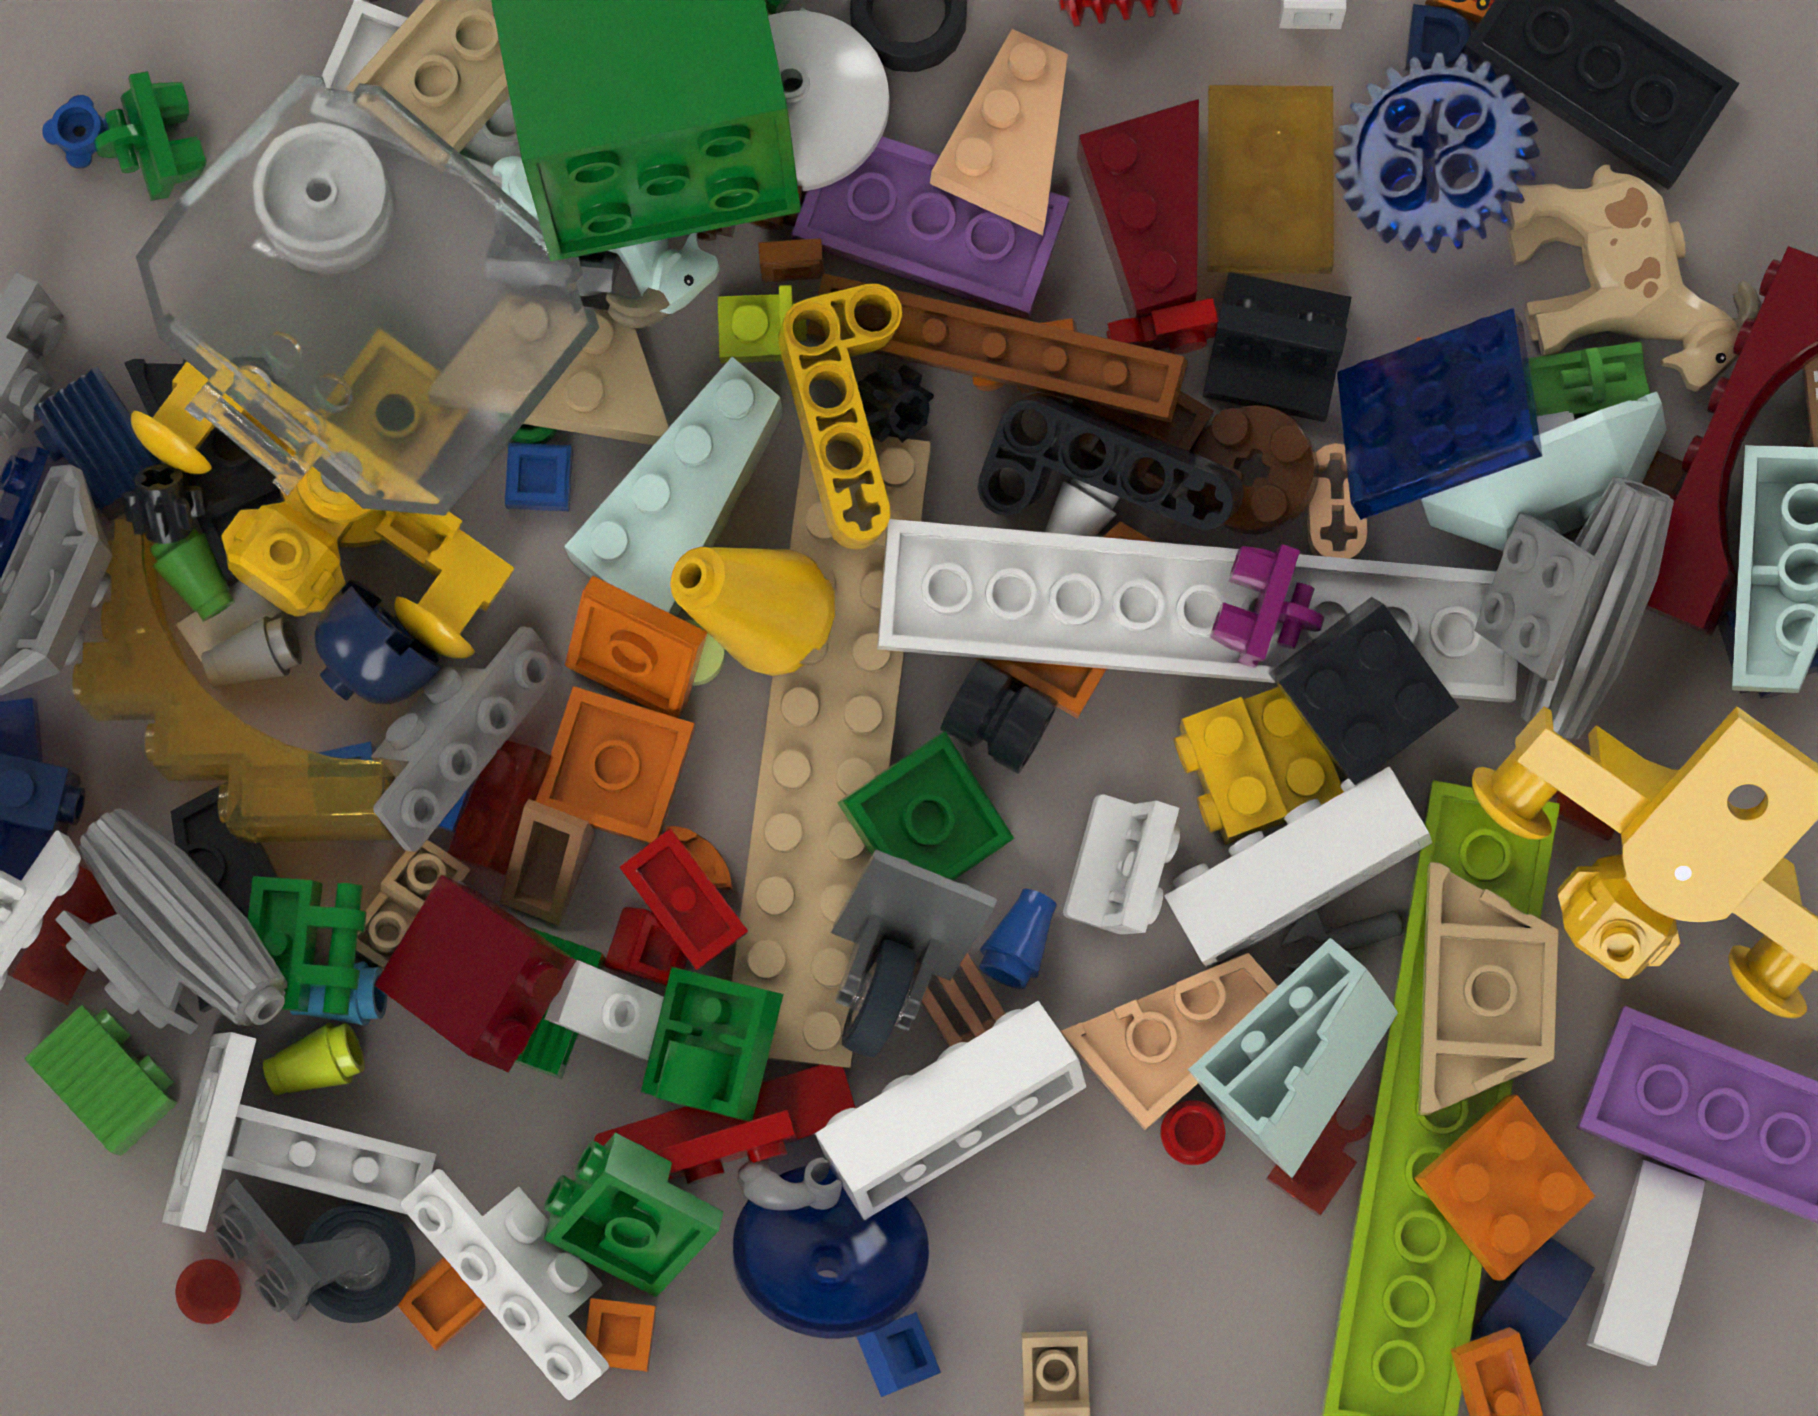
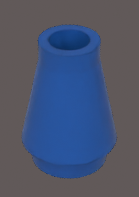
[979,888,1057,989]

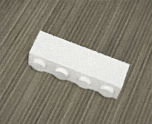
[1164,766,1432,969]
[815,1001,1086,1220]

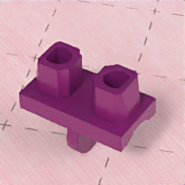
[1209,544,1324,668]

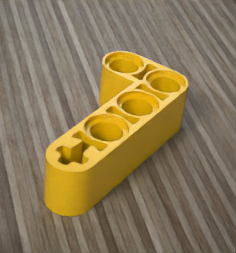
[778,284,902,549]

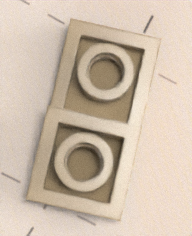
[355,839,471,970]
[1021,1331,1090,1416]

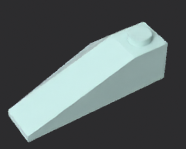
[1732,445,1818,693]

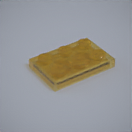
[1207,85,1334,274]

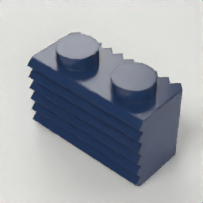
[33,367,163,522]

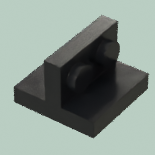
[1202,272,1352,422]

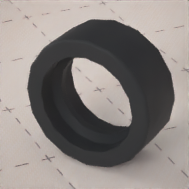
[850,0,967,72]

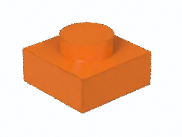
[585,1298,657,1372]

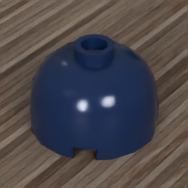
[314,579,441,704]

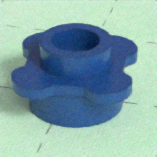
[42,95,109,168]

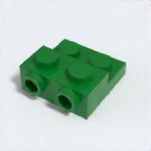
[544,1133,724,1297]

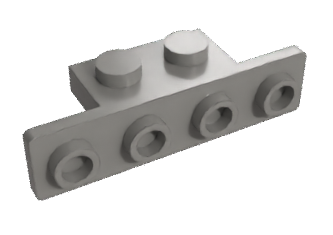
[371,626,562,852]

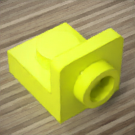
[718,285,807,364]

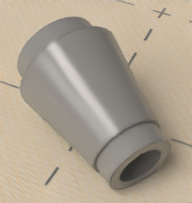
[201,616,302,688]

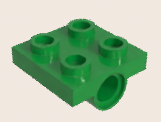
[641,967,784,1121]

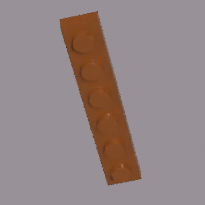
[807,273,1188,423]

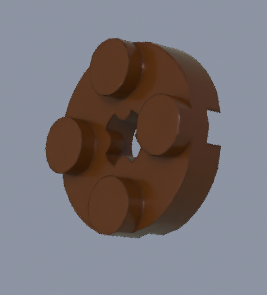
[1193,405,1319,535]

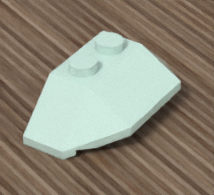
[1418,392,1667,551]

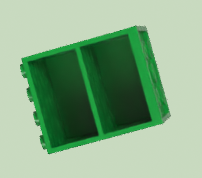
[491,0,801,262]

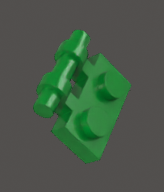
[248,876,367,1015]

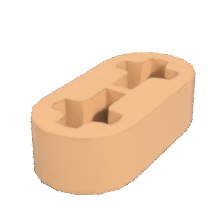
[1307,443,1368,559]

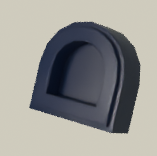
[1404,4,1471,74]

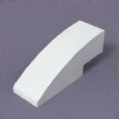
[1586,1160,1705,1367]

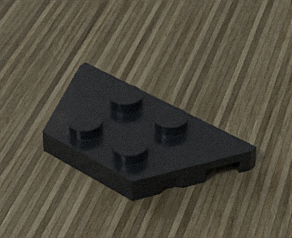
[124,359,284,581]

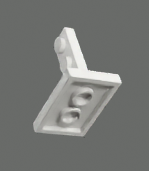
[162,1032,436,1232]

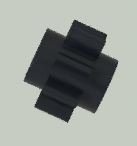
[858,363,934,443]
[121,464,206,544]

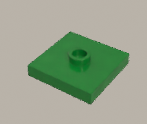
[837,731,1015,881]

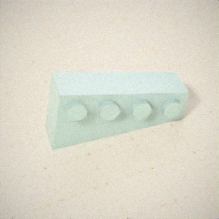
[564,357,783,617]

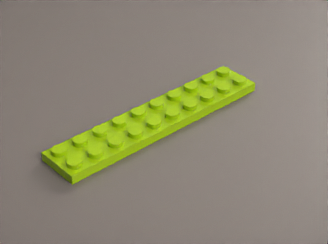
[1321,780,1560,1416]

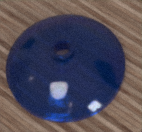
[732,1166,929,1339]

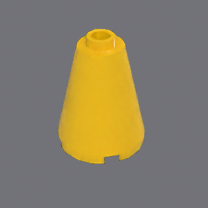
[670,547,835,676]

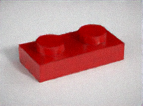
[619,828,749,971]

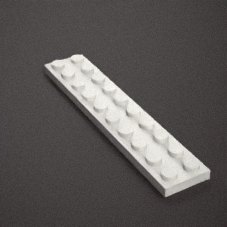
[877,519,1518,703]

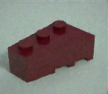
[1077,99,1199,318]

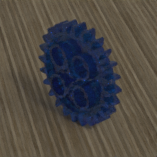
[1334,52,1540,253]

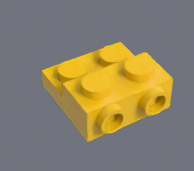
[1173,687,1343,845]

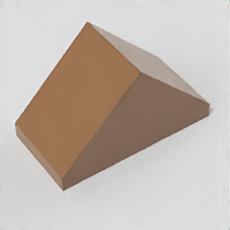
[500,799,596,926]

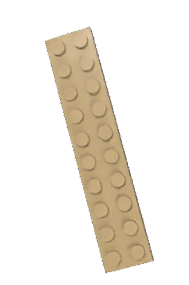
[732,436,931,1070]

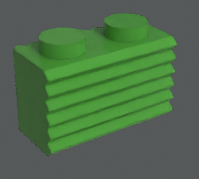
[24,1005,178,1156]

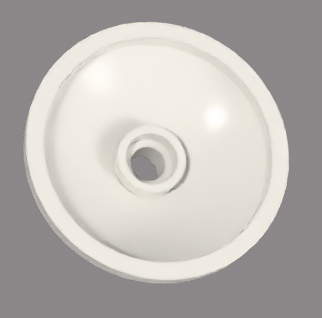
[768,11,890,191]

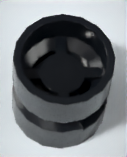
[940,658,1059,774]

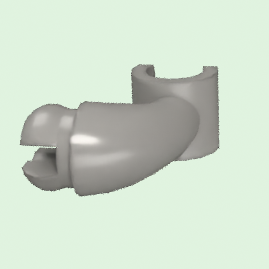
[738,1157,842,1211]

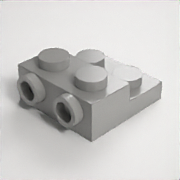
[0,271,64,439]

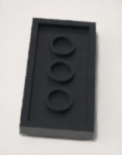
[1460,0,1740,190]

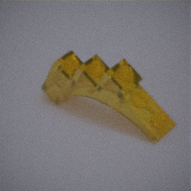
[72,519,396,842]

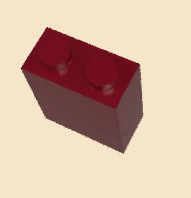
[374,874,576,1073]

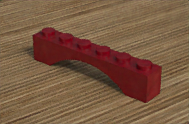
[1645,246,1818,636]

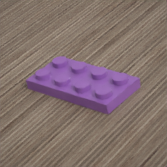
[792,136,1070,320]
[1576,1006,1818,1224]

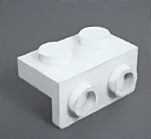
[1063,794,1180,935]

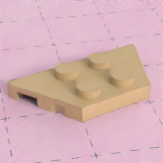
[427,293,669,445]
[1418,862,1559,1115]

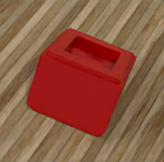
[605,907,688,987]

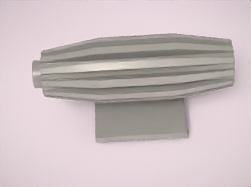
[1474,477,1674,739]
[55,808,287,1035]

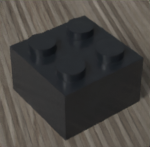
[1268,597,1460,785]

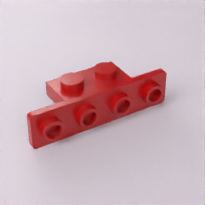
[594,1064,856,1185]

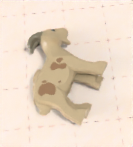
[1504,165,1762,392]

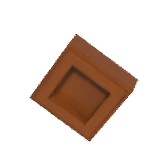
[758,238,824,283]

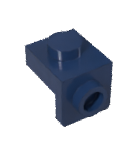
[0,753,85,836]

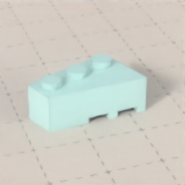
[1188,938,1398,1178]

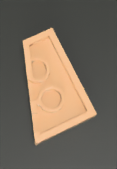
[930,29,1068,236]
[1060,953,1278,1130]

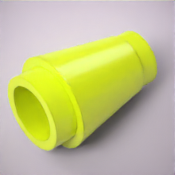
[263,1022,365,1096]

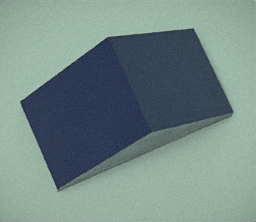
[1470,1237,1595,1366]

